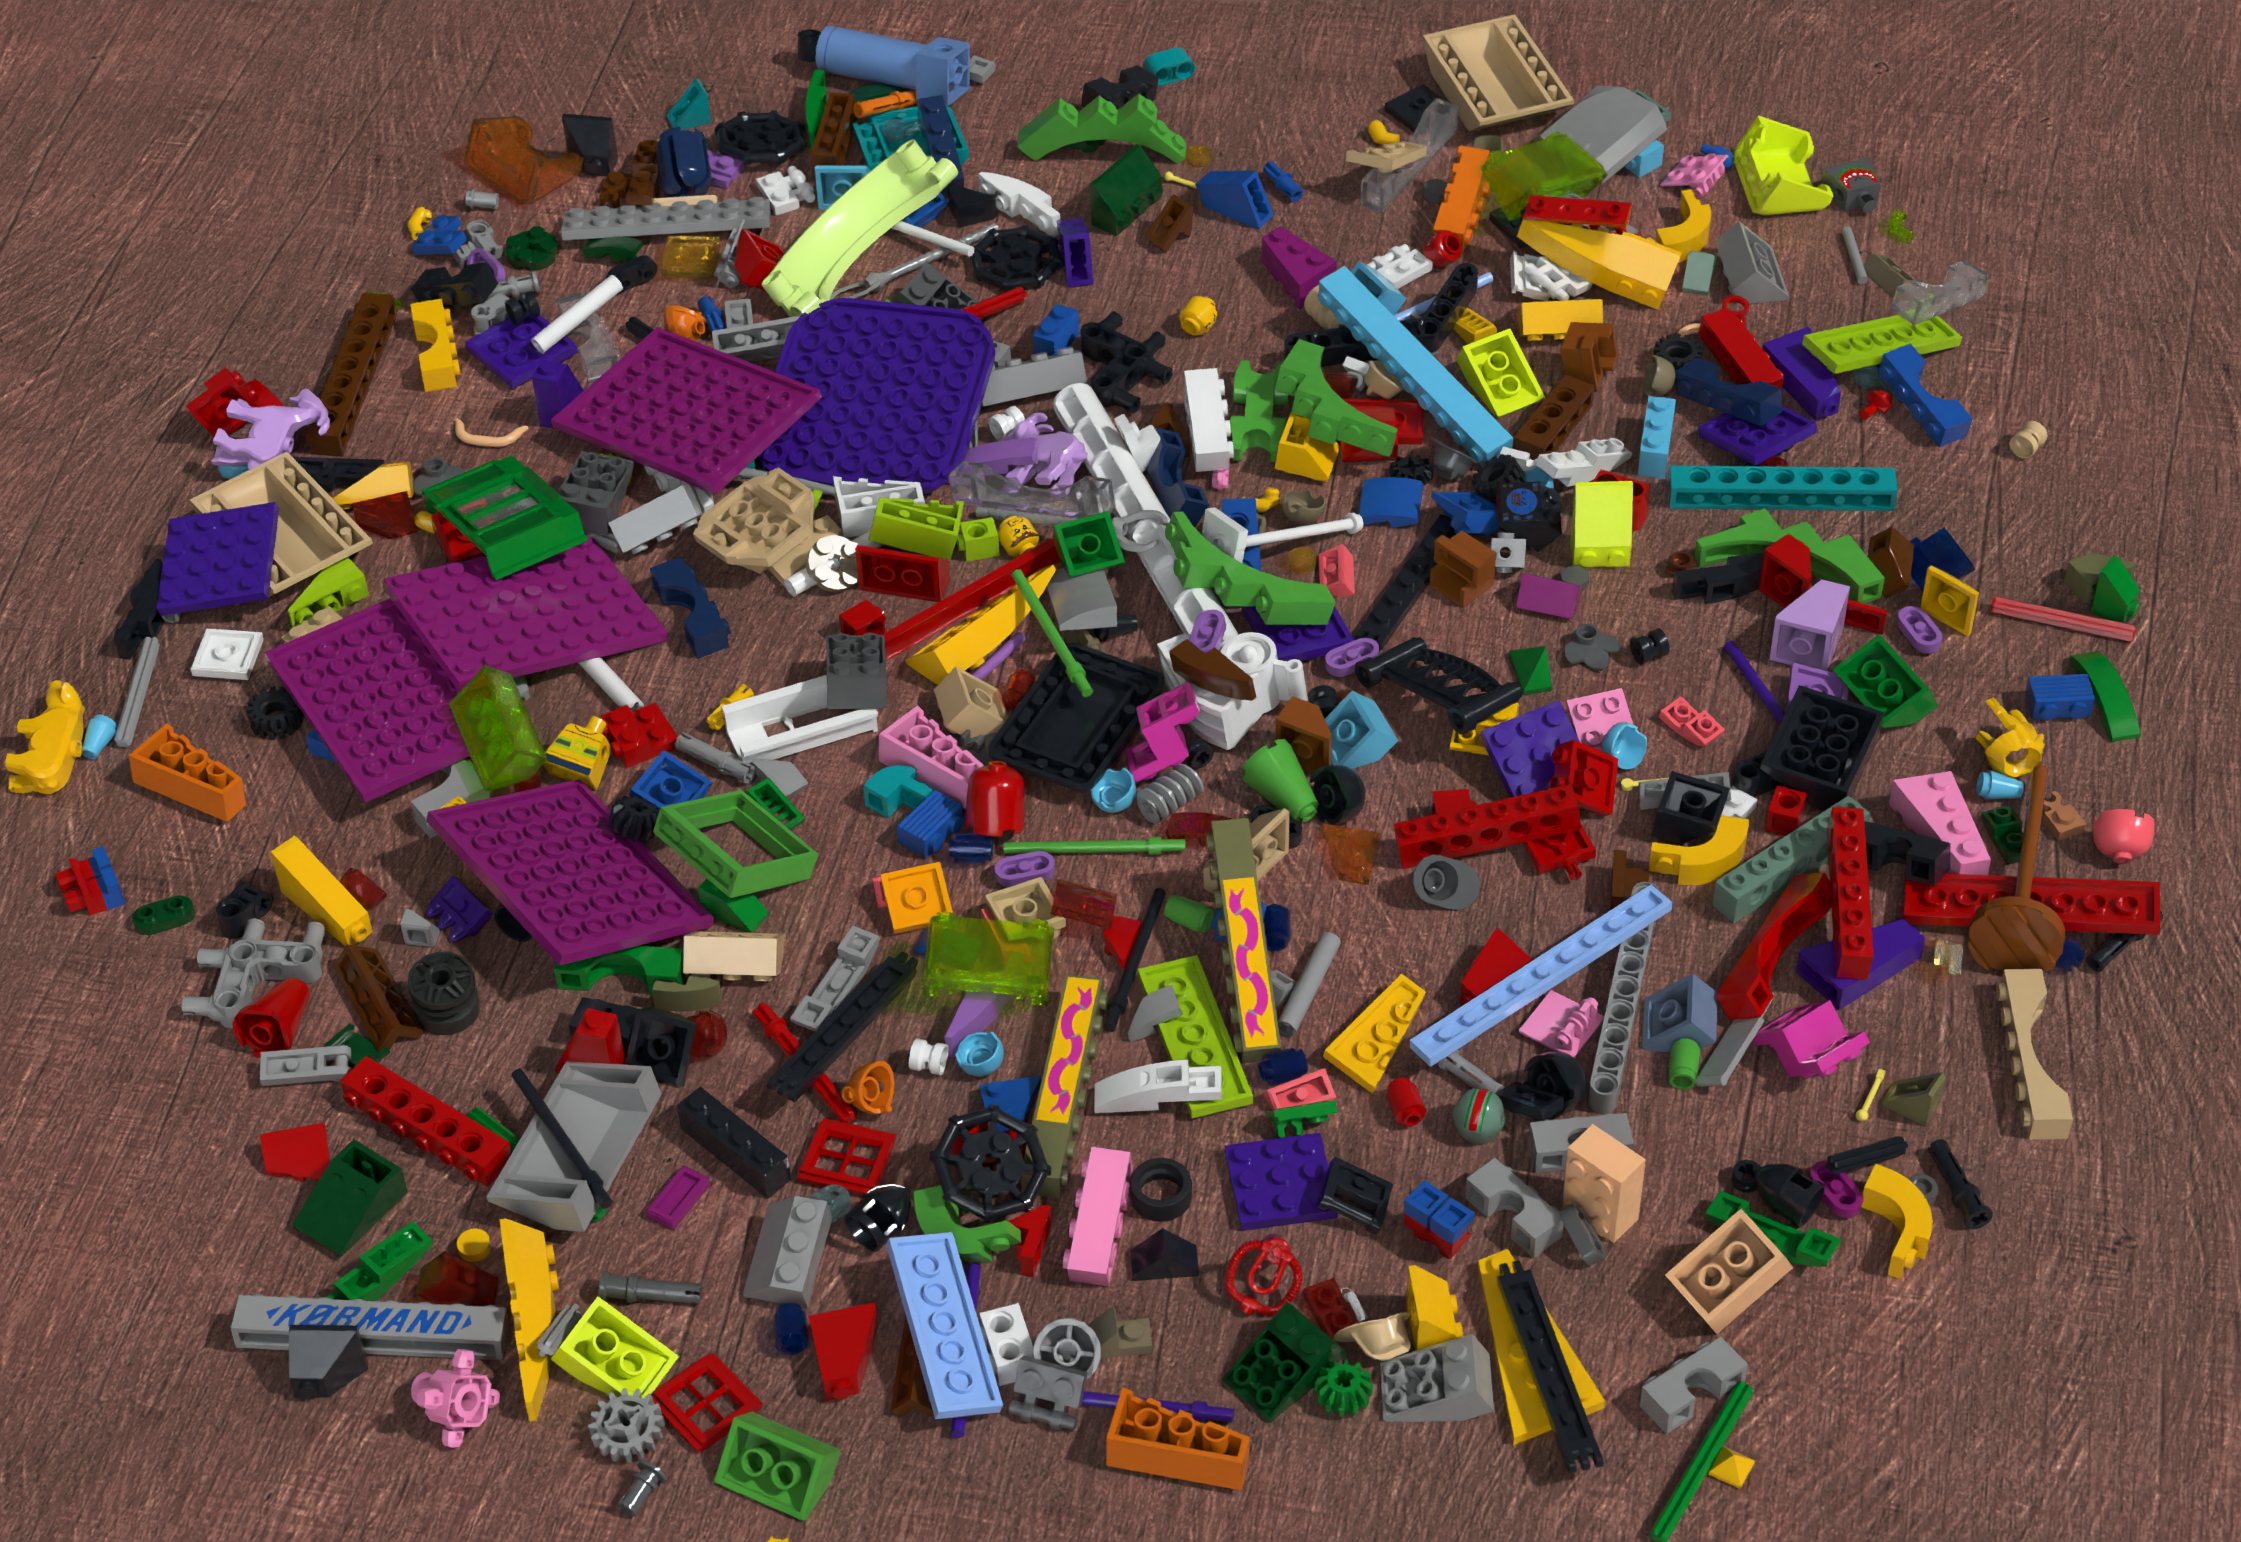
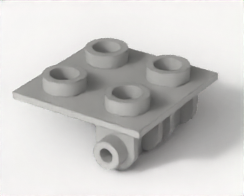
[714,219,745,288]

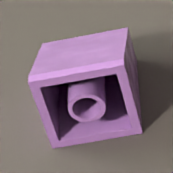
[1770,580,1850,671]

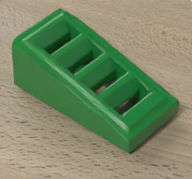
[743,777,806,831]

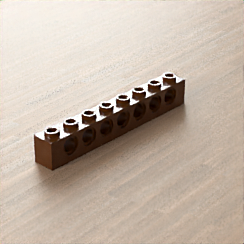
[304,293,397,457]

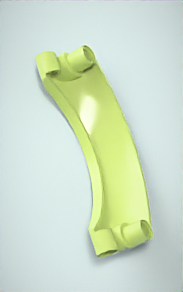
[761,139,958,317]

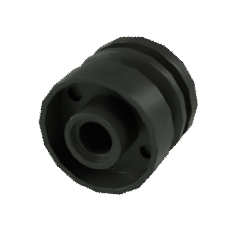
[407,952,480,1035]

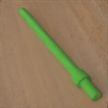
[1011,569,1093,697]
[1004,836,1186,855]

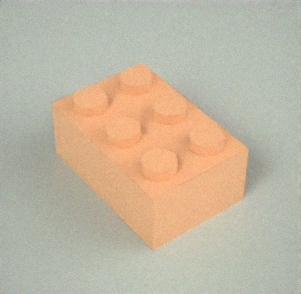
[1562,1124,1646,1243]
[1665,1209,1793,1334]

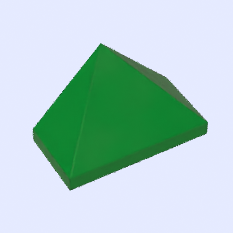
[1508,646,1552,695]

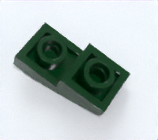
[849,83,905,102]
[582,236,643,262]
[1981,806,2023,864]

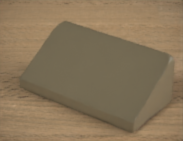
[1864,254,1921,298]

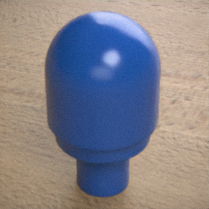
[1700,143,1734,170]

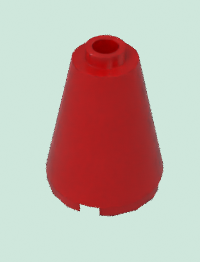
[232,977,310,1058]

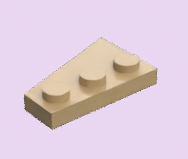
[1346,141,1427,173]
[768,515,843,588]

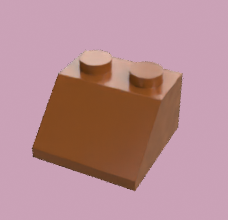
[1275,696,1332,774]

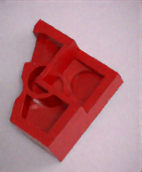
[260,1122,331,1182]

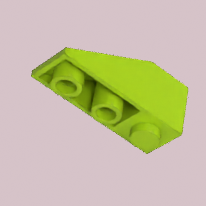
[288,557,369,628]

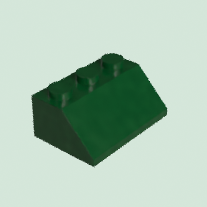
[1090,144,1163,236]

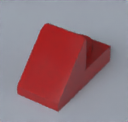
[1008,1204,1052,1278]

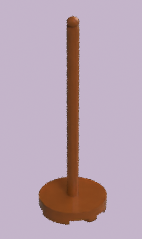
[1968,765,2066,972]

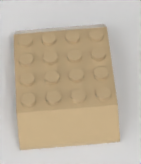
[1423,14,1574,132]
[190,452,373,597]

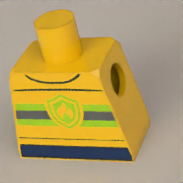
[541,716,611,790]

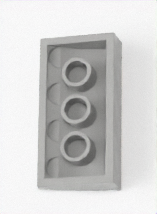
[1046,568,1117,631]

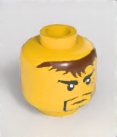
[1179,296,1219,336]
[998,516,1039,558]

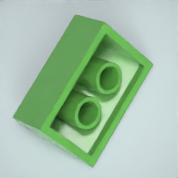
[714,1412,841,1521]

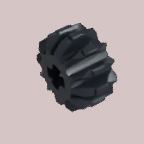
[609,796,659,843]

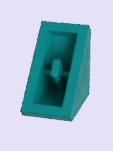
[666,78,711,130]

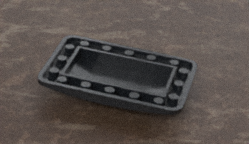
[988,643,1165,792]

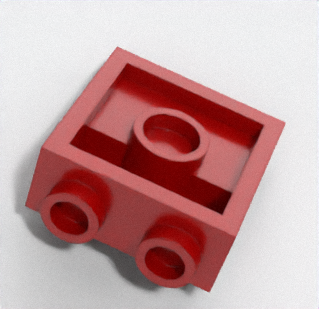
[186,367,260,437]
[431,499,494,564]
[600,702,678,768]
[1548,740,1619,817]

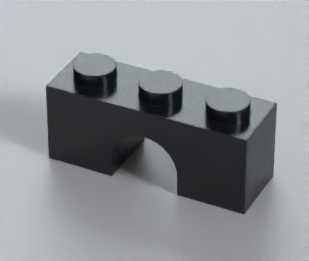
[1081,65,1159,110]
[411,262,499,307]
[1864,821,1951,886]

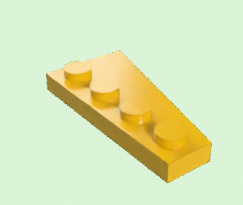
[1323,974,1426,1094]

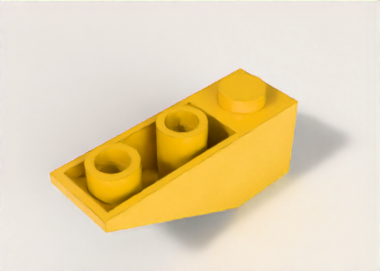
[332,462,414,509]

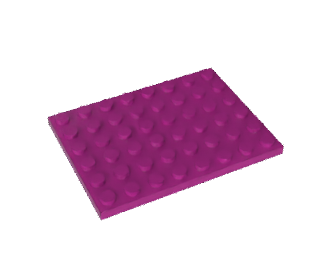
[551,327,822,494]
[383,534,668,691]
[264,598,526,803]
[426,779,714,966]

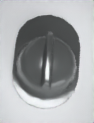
[1430,437,1478,480]
[1410,855,1480,910]

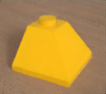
[1920,565,1979,637]

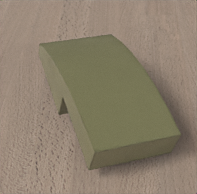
[652,976,722,1012]

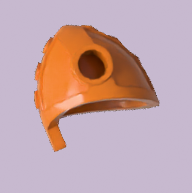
[663,305,706,342]
[842,1061,895,1115]

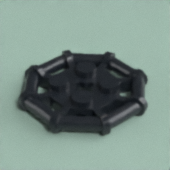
[715,110,807,166]
[968,224,1064,292]
[929,1105,1051,1223]

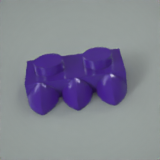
[427,875,494,941]

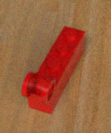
[1698,295,1784,390]

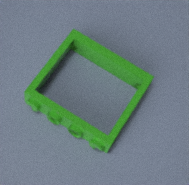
[653,790,818,898]

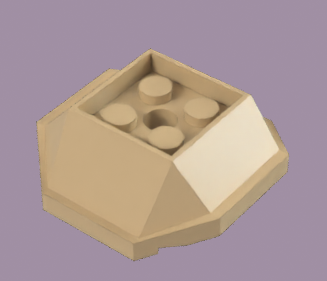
[693,468,814,574]

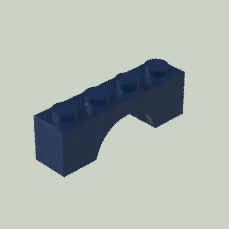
[917,95,964,198]
[1675,357,1783,427]
[1147,427,1209,527]
[650,557,731,659]

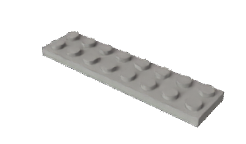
[561,197,771,240]

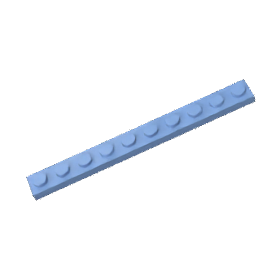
[1410,884,1672,1067]

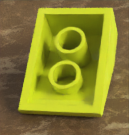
[1456,328,1546,419]
[1570,481,1633,568]
[550,1296,679,1399]

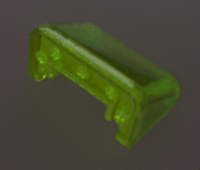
[1481,132,1608,221]
[922,912,1054,1006]

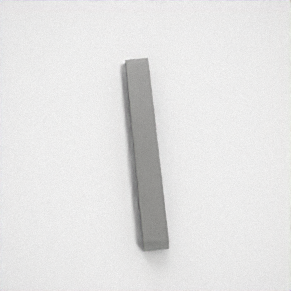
[1588,882,1660,1114]

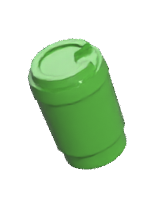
[1164,894,1214,933]
[1669,1038,1701,1090]

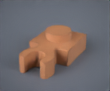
[2042,791,2086,841]

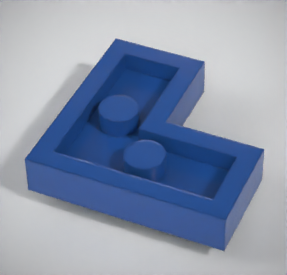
[411,215,467,255]

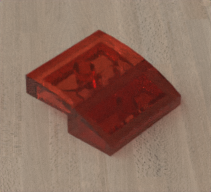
[1050,878,1117,929]

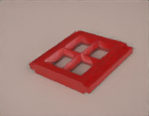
[797,1118,897,1196]
[651,1353,763,1453]

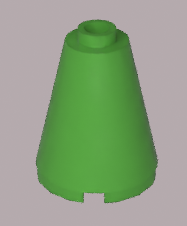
[1240,739,1318,822]

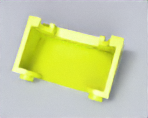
[1734,116,1834,216]

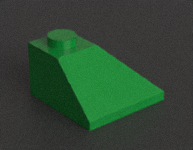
[1053,511,1125,579]

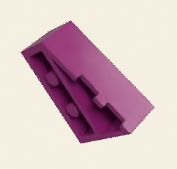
[1262,226,1337,310]

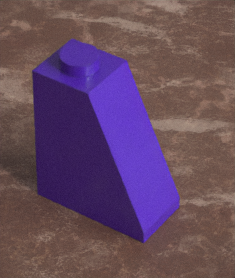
[1056,217,1094,287]
[532,360,584,429]

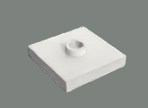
[191,628,264,680]

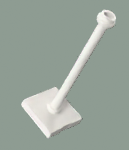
[1202,507,1363,563]

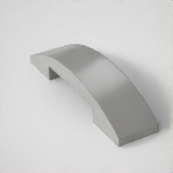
[790,926,880,1032]

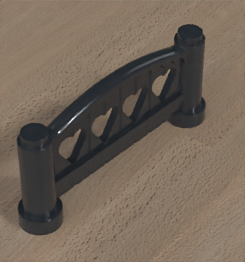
[1355,637,1523,735]

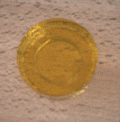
[1186,144,1212,167]
[1288,547,1316,574]

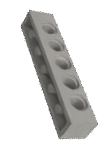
[712,315,801,362]

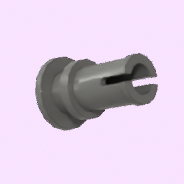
[617,1460,668,1517]

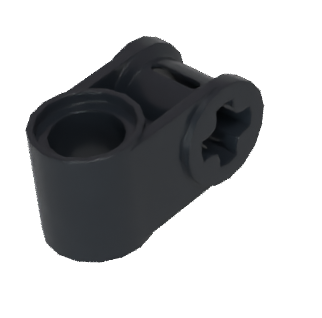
[1732,751,1784,797]
[216,881,273,939]

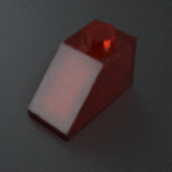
[352,491,417,539]
[417,1251,498,1307]

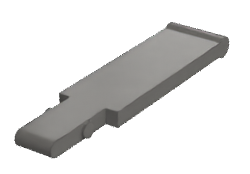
[1695,992,1774,1087]

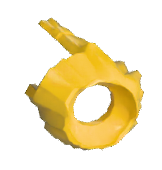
[1975,698,2045,778]

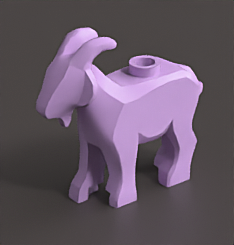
[211,389,330,470]
[1001,413,1088,497]

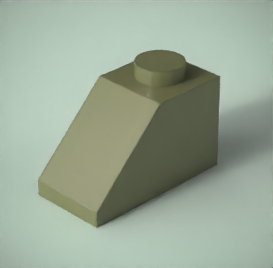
[2064,552,2136,603]

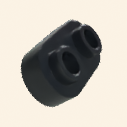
[606,255,658,293]

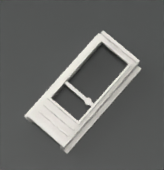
[721,675,878,764]

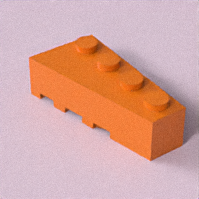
[1433,145,1492,255]
[128,723,246,822]
[1106,1387,1250,1491]

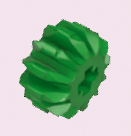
[1315,1358,1373,1419]

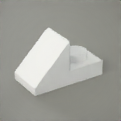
[1114,414,1161,472]

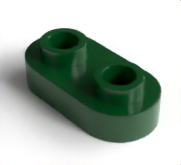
[132,895,195,935]

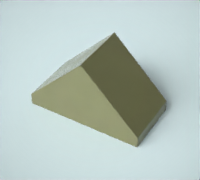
[1881,1072,1946,1127]

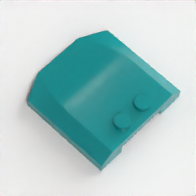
[853,107,969,171]

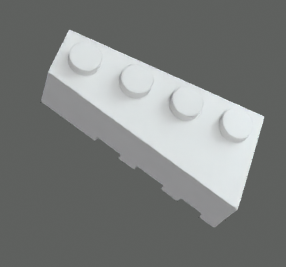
[1184,368,1234,472]

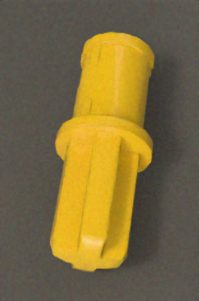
[706,684,754,731]

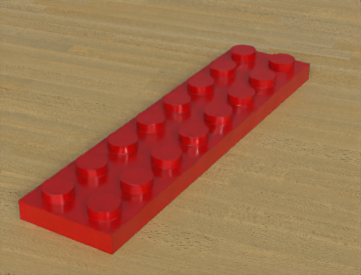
[1904,874,2160,935]

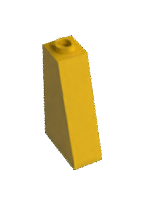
[270,835,373,947]

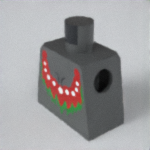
[1821,157,1880,213]

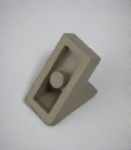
[1088,1307,1153,1359]

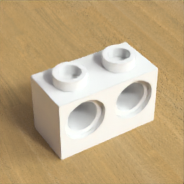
[979,1303,1034,1386]

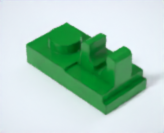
[1266,1100,1338,1138]

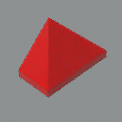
[1844,599,1888,635]

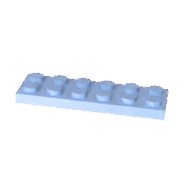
[886,1232,1003,1419]

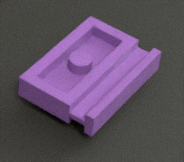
[708,150,745,189]

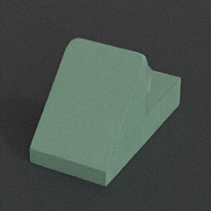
[1682,251,1718,296]

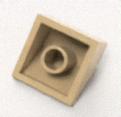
[934,667,1009,738]

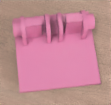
[1660,154,1728,198]
[1566,688,1634,752]
[1519,990,1604,1058]

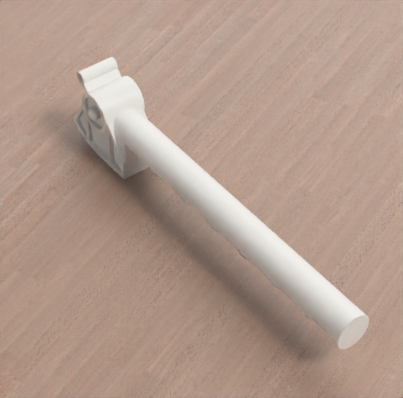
[1053,383,1308,750]

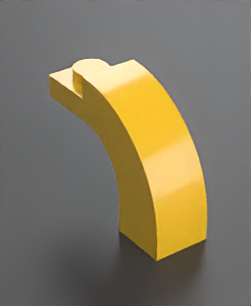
[1655,189,1711,263]
[1649,815,1749,885]
[1862,1164,1933,1279]

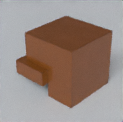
[1561,322,1618,392]
[1430,531,1496,608]

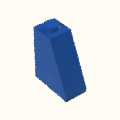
[1195,170,1274,229]

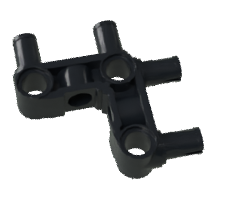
[1080,311,1173,413]

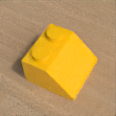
[1406,1265,1463,1351]

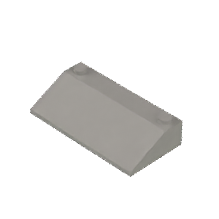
[486,1061,662,1232]

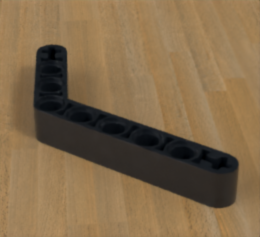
[1284,263,1478,366]

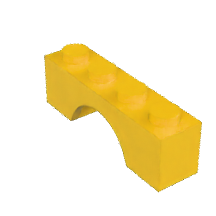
[410,299,461,392]

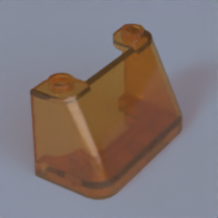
[464,116,584,205]

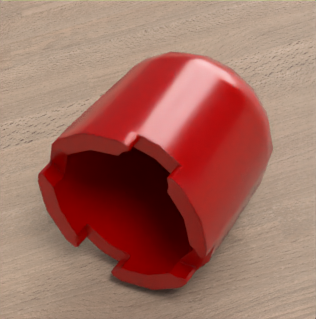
[964,761,1025,837]

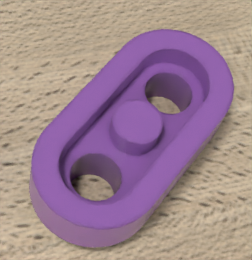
[467,248,505,282]
[1897,606,1942,653]
[1189,609,1226,654]
[1325,638,1379,677]
[995,851,1055,887]

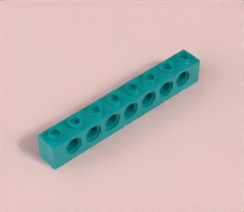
[1668,465,1898,511]

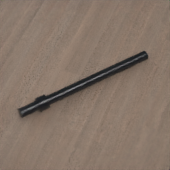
[1103,888,1166,1032]
[511,1069,613,1209]

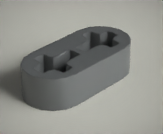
[1560,1202,1606,1266]

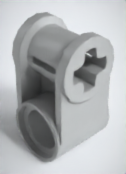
[471,293,510,336]

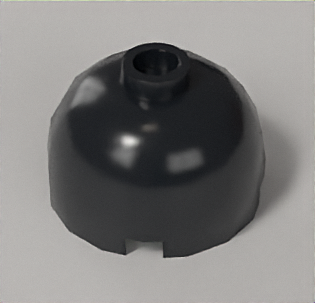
[1310,765,1366,826]
[1524,1051,1587,1117]

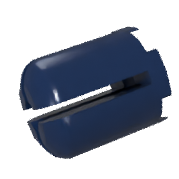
[655,127,712,197]

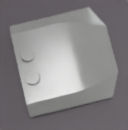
[1533,85,1667,184]

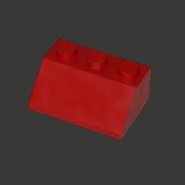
[855,545,950,602]

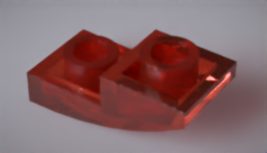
[1165,812,1232,847]
[1302,1278,1359,1342]

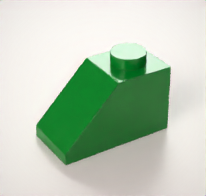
[2091,555,2141,623]
[698,878,769,933]

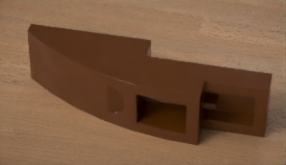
[626,140,661,205]

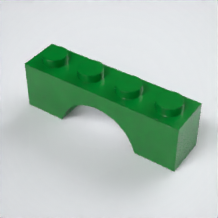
[554,945,686,995]

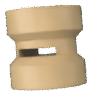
[2009,421,2048,459]

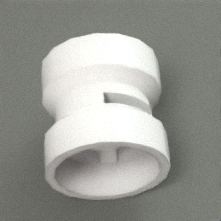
[988,406,1025,441]
[909,1038,949,1075]

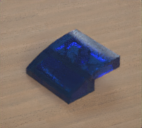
[1910,527,1976,592]

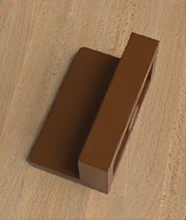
[1610,850,1649,910]

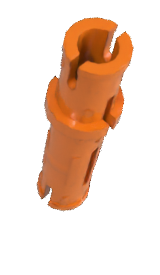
[853,89,917,118]

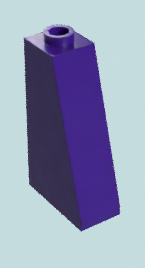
[1762,327,1841,421]
[1796,919,1925,1010]

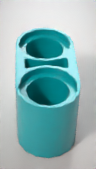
[1143,47,1196,86]

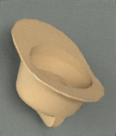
[1364,360,1403,400]
[1333,1312,1411,1361]

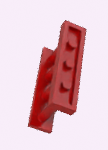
[1523,195,1642,254]

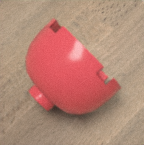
[2092,809,2155,864]

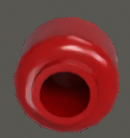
[1423,230,1462,268]

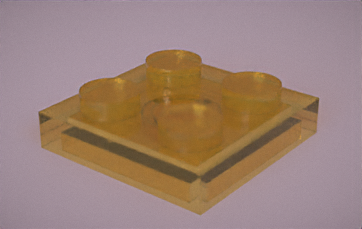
[661,236,721,279]

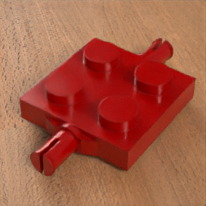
[1522,822,1596,880]

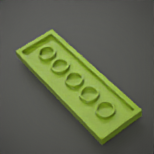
[1802,308,1962,374]
[1138,955,1253,1119]

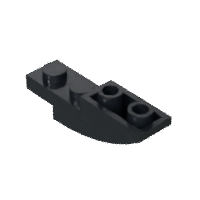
[1672,552,1764,604]
[113,559,165,660]

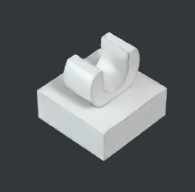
[1343,356,1370,391]

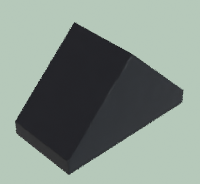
[947,183,996,228]
[1130,1228,1199,1281]

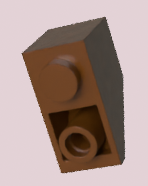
[1867,527,1914,598]

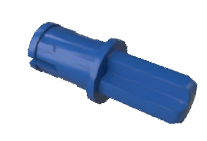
[1263,161,1304,202]
[698,296,726,333]

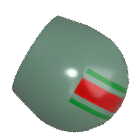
[1452,1088,1505,1144]

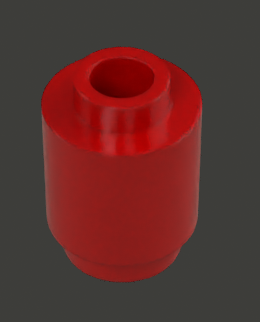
[1386,1078,1426,1126]

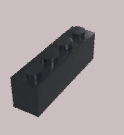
[677,1086,791,1199]

